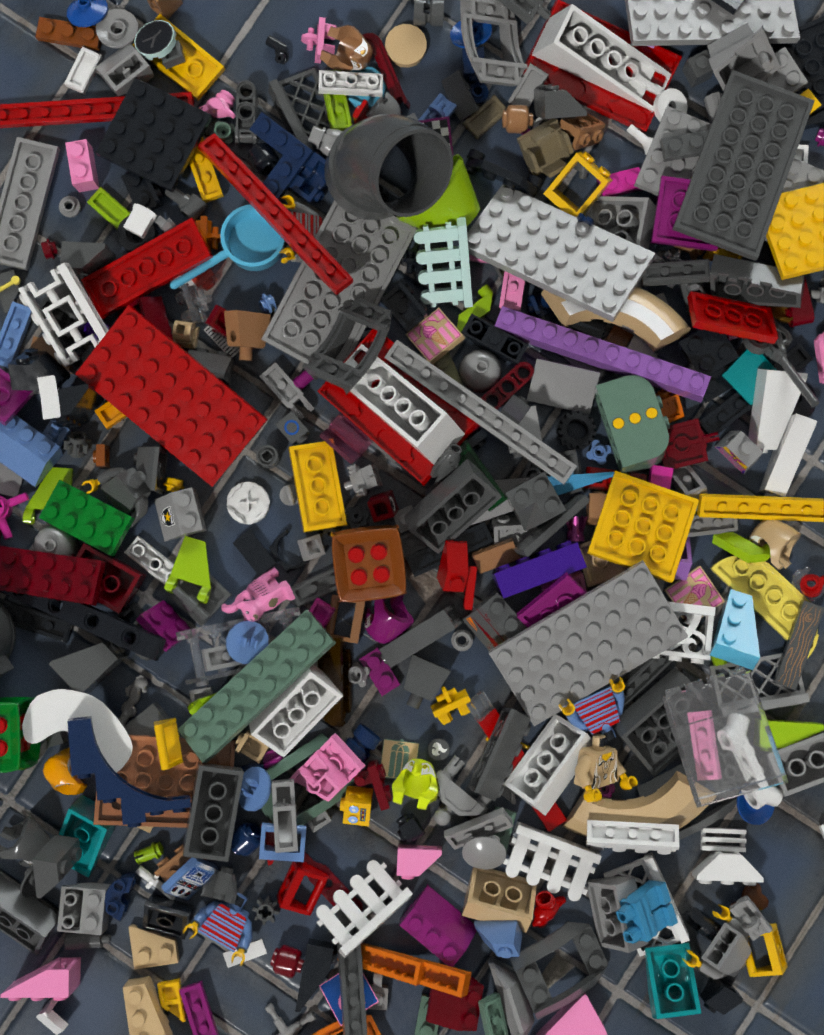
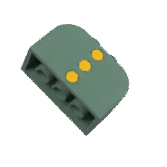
[595,375,670,475]

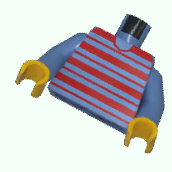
[558,677,625,742]
[183,893,252,966]

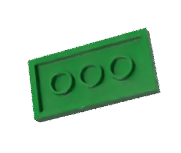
[39,479,135,557]

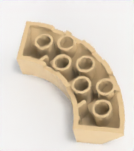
[562,771,716,837]

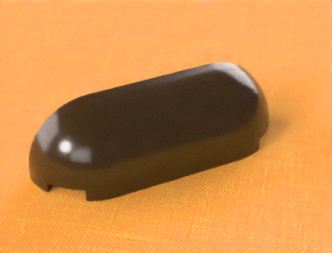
[318,638,352,727]

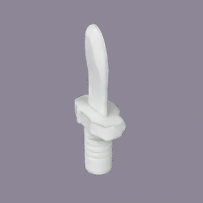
[135,865,175,900]

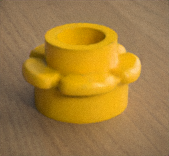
[163,477,184,492]

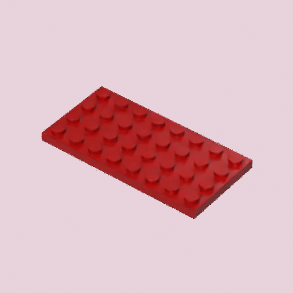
[75,305,268,487]

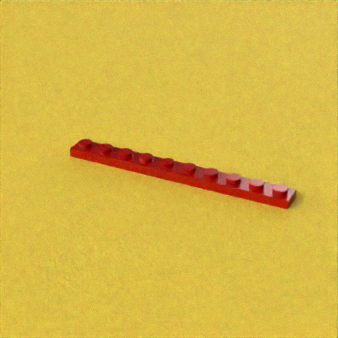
[0,92,194,128]
[198,133,353,295]

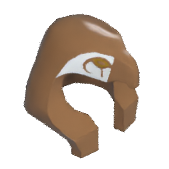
[320,25,373,70]

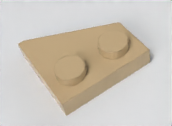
[129,924,180,970]

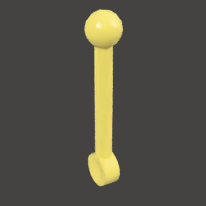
[0,276,21,292]

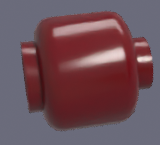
[270,945,304,978]

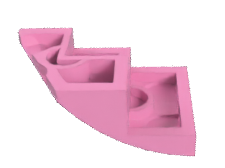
[289,733,366,802]

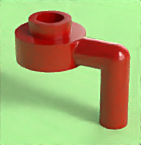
[800,574,824,598]

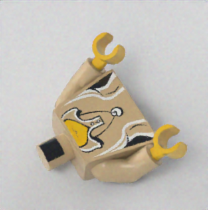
[574,734,638,802]

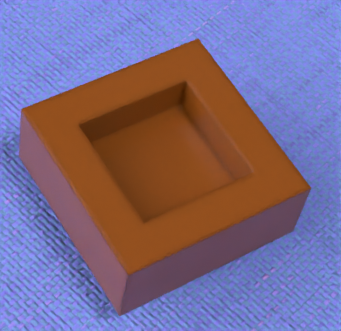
[93,444,110,468]

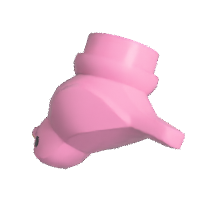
[199,90,236,119]

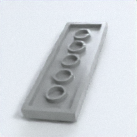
[0,137,60,271]

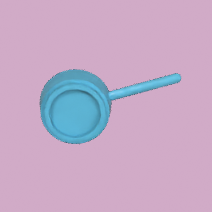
[170,204,285,289]

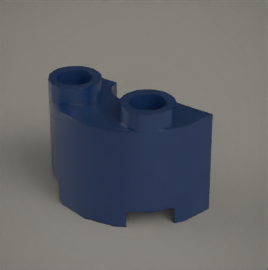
[290,152,327,203]
[105,871,138,921]

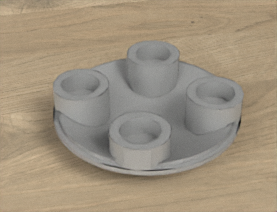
[462,835,506,870]

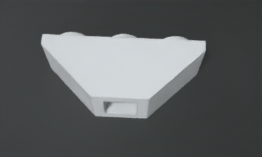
[692,851,764,886]

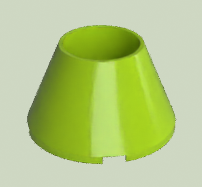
[396,154,480,229]

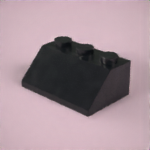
[51,384,105,429]

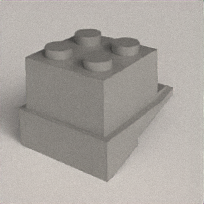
[707,23,781,91]

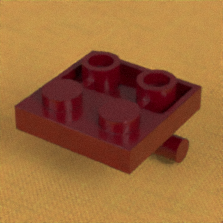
[354,759,393,811]

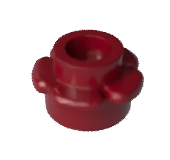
[41,239,58,260]

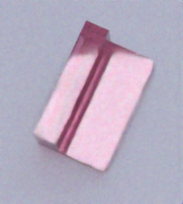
[320,414,373,464]

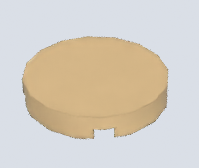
[385,24,427,68]

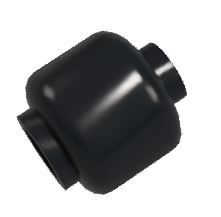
[248,142,279,175]

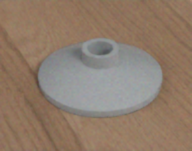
[96,9,139,49]

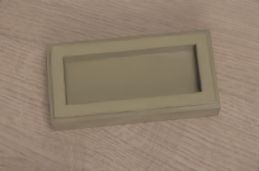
[463,95,507,140]

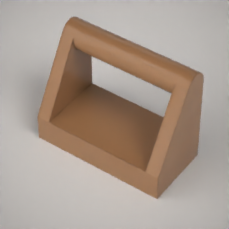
[326,594,366,644]

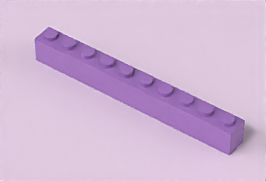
[495,306,711,403]

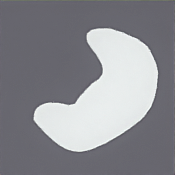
[22,689,133,773]

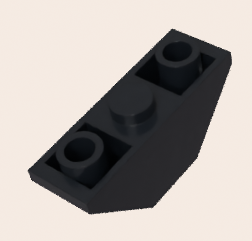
[461,314,528,364]

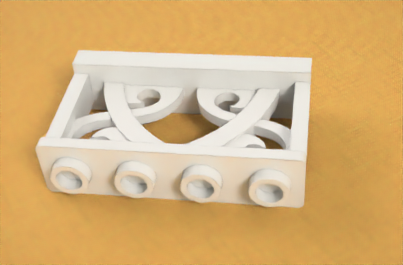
[653,602,716,664]

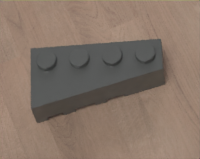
[710,254,804,308]

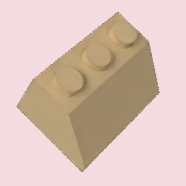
[462,867,537,933]

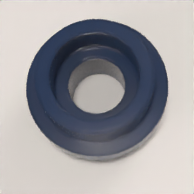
[469,82,489,104]

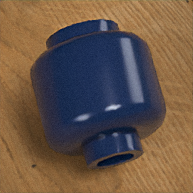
[231,823,261,856]

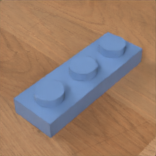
[0,301,32,369]

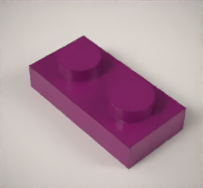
[359,647,401,696]

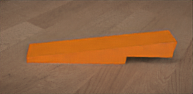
[337,942,472,998]

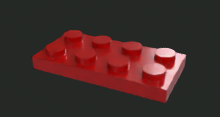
[687,291,778,344]

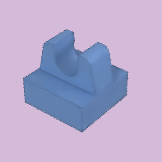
[42,420,72,447]

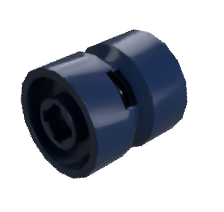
[345,723,382,763]

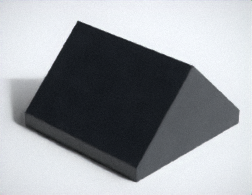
[143,894,194,940]

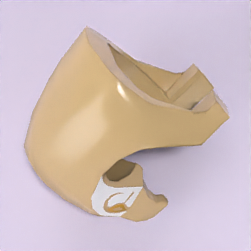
[749,520,801,570]

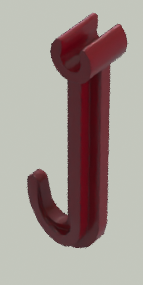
[362,33,410,113]

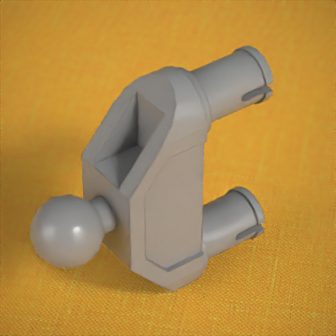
[434,755,492,826]

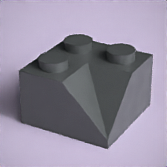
[504,471,566,531]

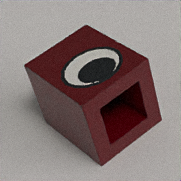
[367,490,399,522]

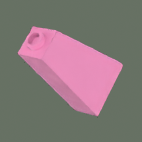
[536,993,608,1035]

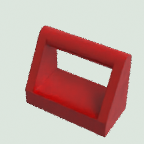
[276,862,329,916]

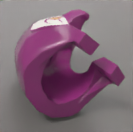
[363,595,414,644]

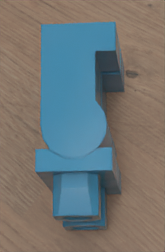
[616,880,678,943]

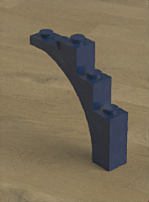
[67,716,191,827]

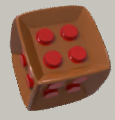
[330,524,407,602]

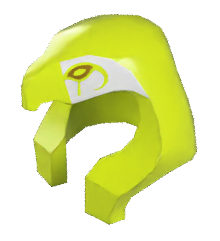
[392,759,439,810]

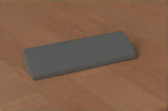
[611,648,681,709]

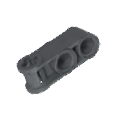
[235,80,259,145]

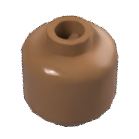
[502,105,533,134]

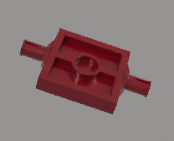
[662,418,720,469]

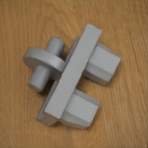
[730,896,772,941]

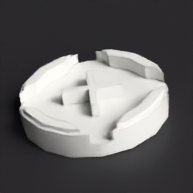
[227,482,270,525]

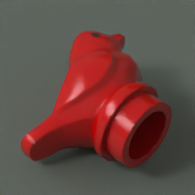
[532,891,566,928]

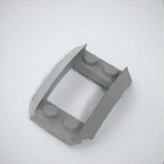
[460,0,527,87]

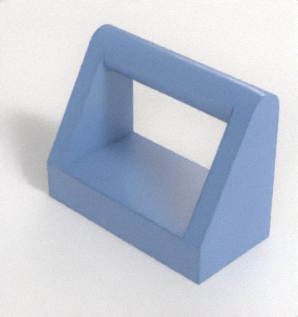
[259,822,307,862]

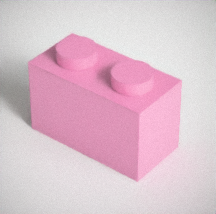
[65,139,99,192]

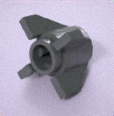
[201,866,238,904]

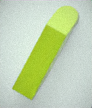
[457,284,493,332]
[712,532,771,563]

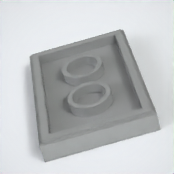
[527,358,600,414]

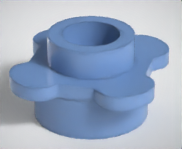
[258,293,277,316]
[586,440,611,465]

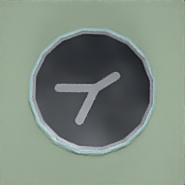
[134,20,176,60]

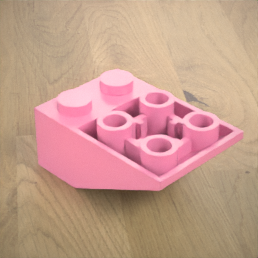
[0,957,81,1001]

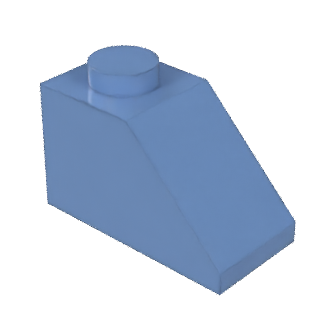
[474,920,523,958]

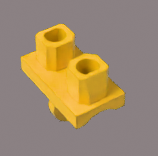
[430,686,471,725]

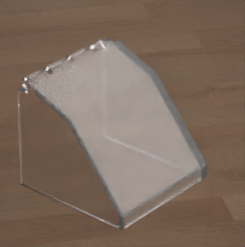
[662,667,788,808]

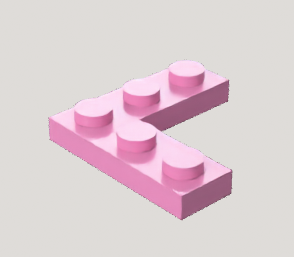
[469,254,525,311]

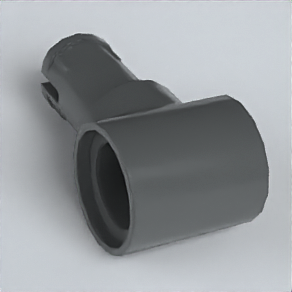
[165,188,208,221]

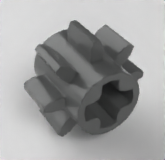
[64,431,92,458]
[252,895,280,925]

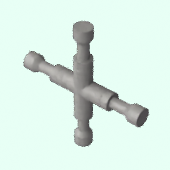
[265,1003,316,1035]

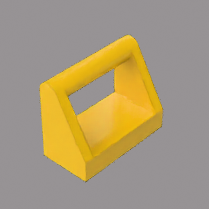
[153,717,183,770]
[746,923,788,977]

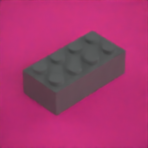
[182,762,244,862]

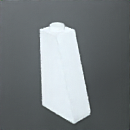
[748,369,808,453]
[759,413,817,497]

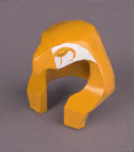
[43,748,87,795]

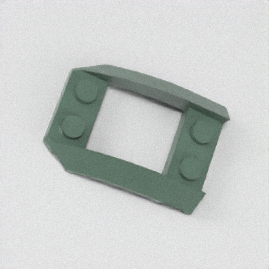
[261,733,357,825]

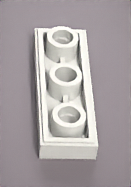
[318,70,383,97]
[124,536,184,587]

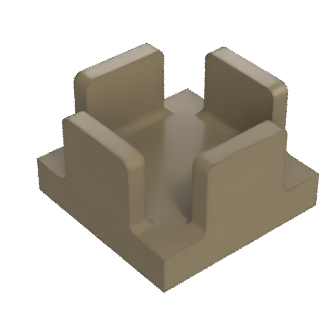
[517,118,574,178]

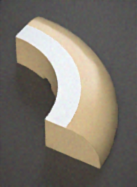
[541,286,691,352]

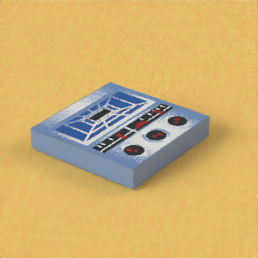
[161,857,218,900]

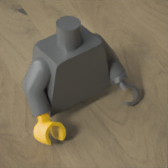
[82,467,151,528]

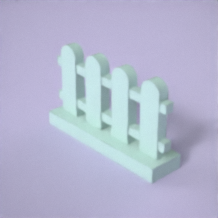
[414,217,473,308]

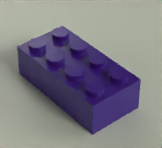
[492,540,587,599]

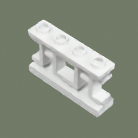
[18,262,109,367]

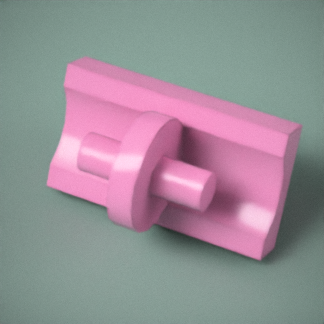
[301,17,336,64]

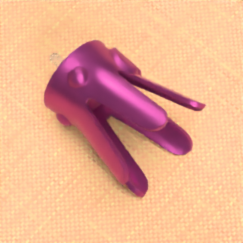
[566,516,587,543]

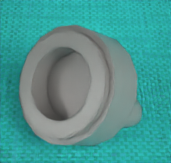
[280,484,298,506]

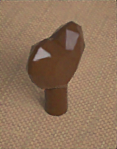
[730,882,769,910]

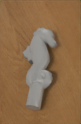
[118,675,148,727]

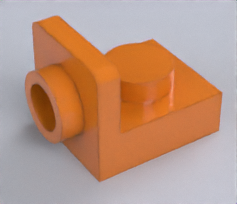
[656,389,685,423]

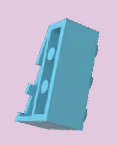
[710,589,760,670]

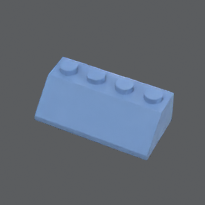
[0,415,63,488]

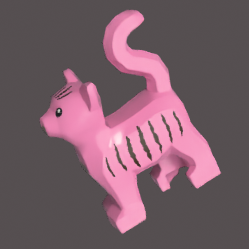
[221,567,296,622]

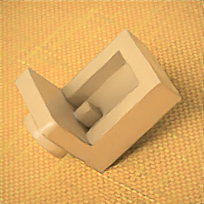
[235,730,269,763]

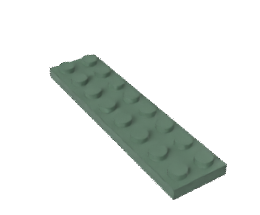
[178,610,336,764]

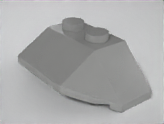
[487,956,535,1035]

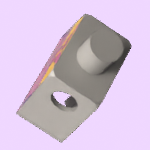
[714,431,763,475]

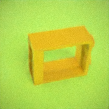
[543,152,613,217]

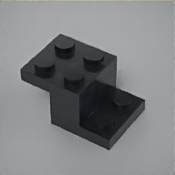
[678,330,739,403]

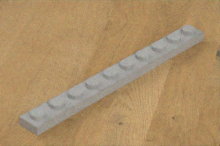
[384,340,577,485]

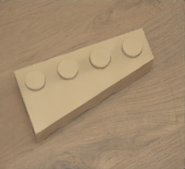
[123,976,173,1035]

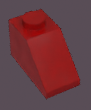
[437,540,468,592]

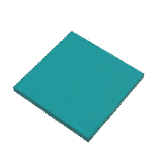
[722,349,777,405]

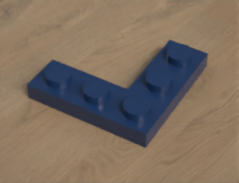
[249,112,314,200]

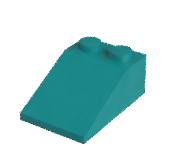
[59,795,116,878]
[644,943,702,1019]

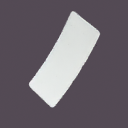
[37,375,61,420]

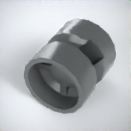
[413,0,444,27]

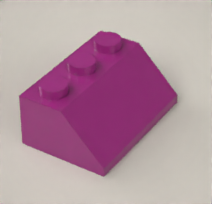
[399,884,477,967]

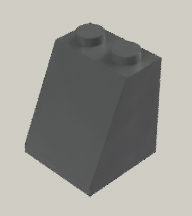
[49,641,128,694]

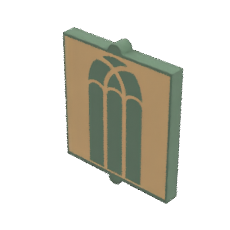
[381,738,419,780]

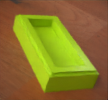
[87,187,130,230]

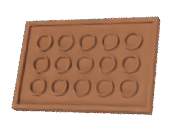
[93,735,236,828]

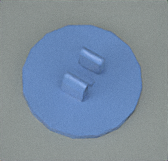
[226,620,268,664]
[239,767,271,811]

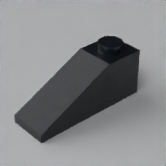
[295,938,338,1012]

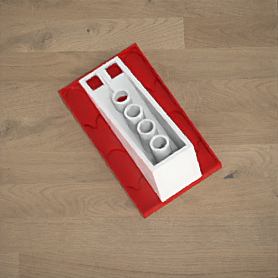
[522,0,682,133]
[317,329,478,486]

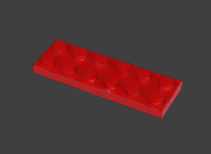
[81,218,213,319]

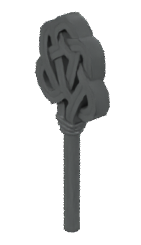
[743,317,819,407]

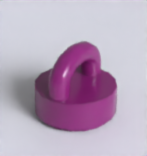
[263,749,285,769]

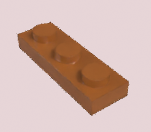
[35,17,101,51]

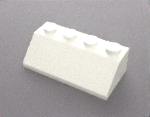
[249,664,343,758]
[504,714,592,816]

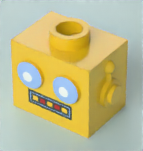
[340,786,373,827]

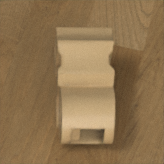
[172,320,200,349]

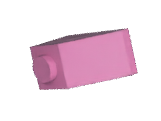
[397,844,442,880]

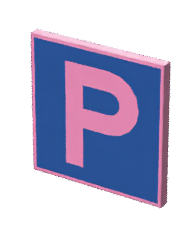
[319,973,379,1026]

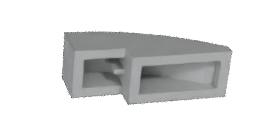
[272,779,298,853]

